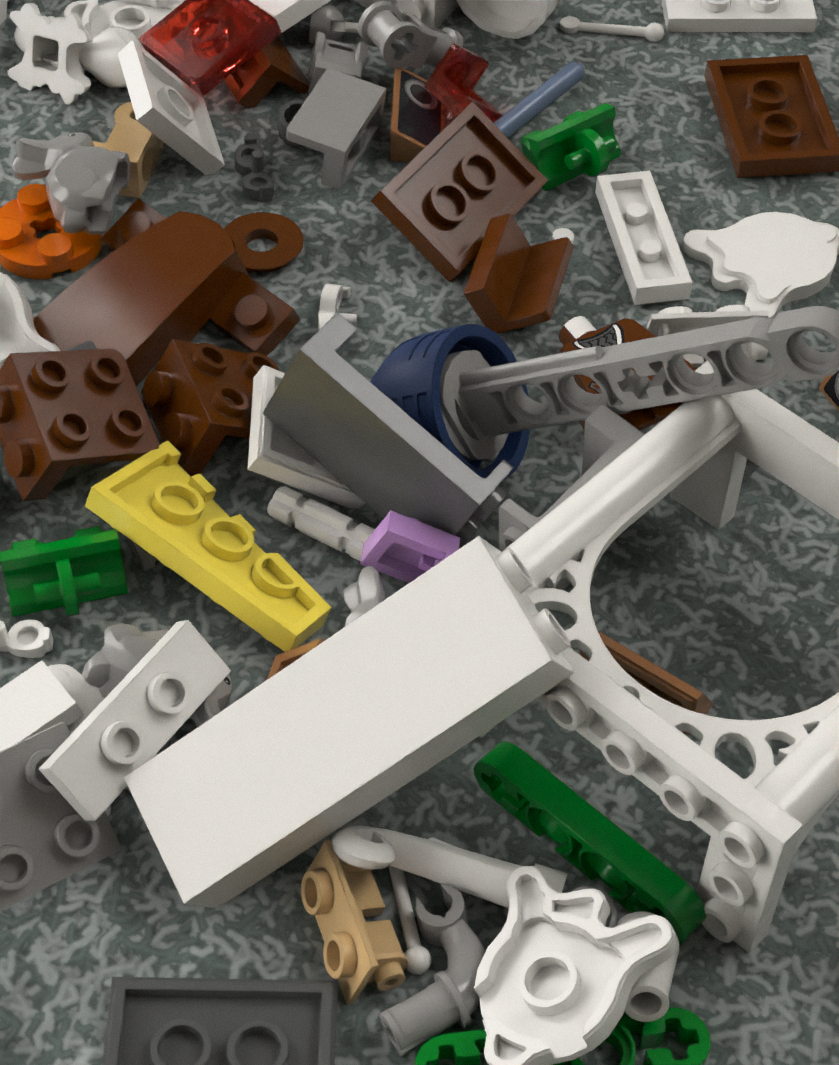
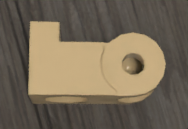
[93,102,164,198]

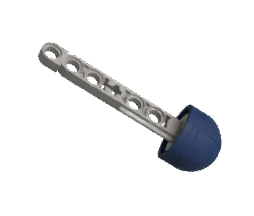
[370,306,839,481]

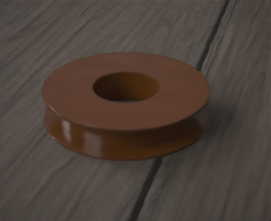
[224,212,304,273]

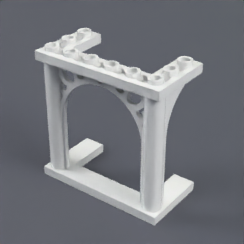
[480,360,839,953]

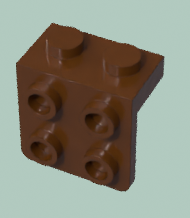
[141,339,279,476]
[0,349,159,501]

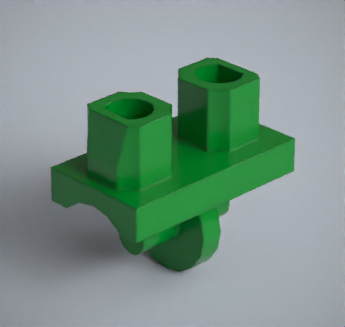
[521,103,621,191]
[0,526,128,617]

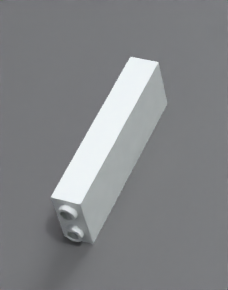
[124,536,574,908]

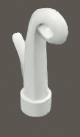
[332,826,568,908]

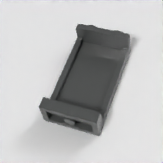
[262,313,514,549]

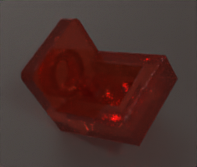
[424,43,503,123]

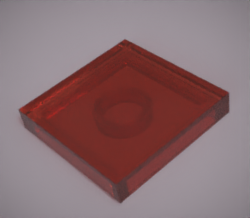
[139,0,282,97]

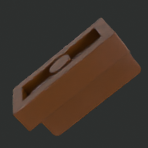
[201,5,309,109]
[464,213,574,333]

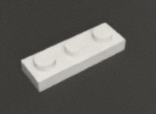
[595,171,692,305]

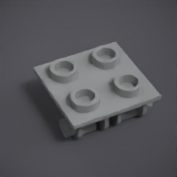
[0,721,122,911]

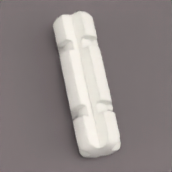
[267,486,375,561]

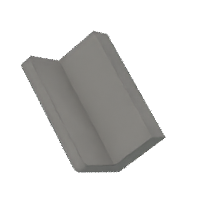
[286,69,386,189]

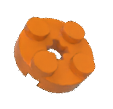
[0,184,103,279]

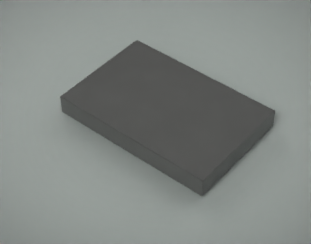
[102,977,337,1065]

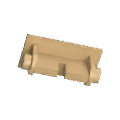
[301,840,408,1005]

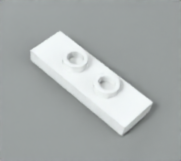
[662,0,817,32]
[39,620,231,821]

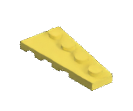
[85,440,332,652]

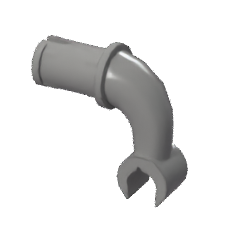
[379,883,486,1057]

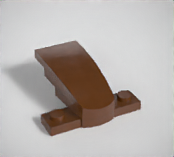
[33,198,300,387]

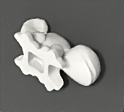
[7,3,144,105]

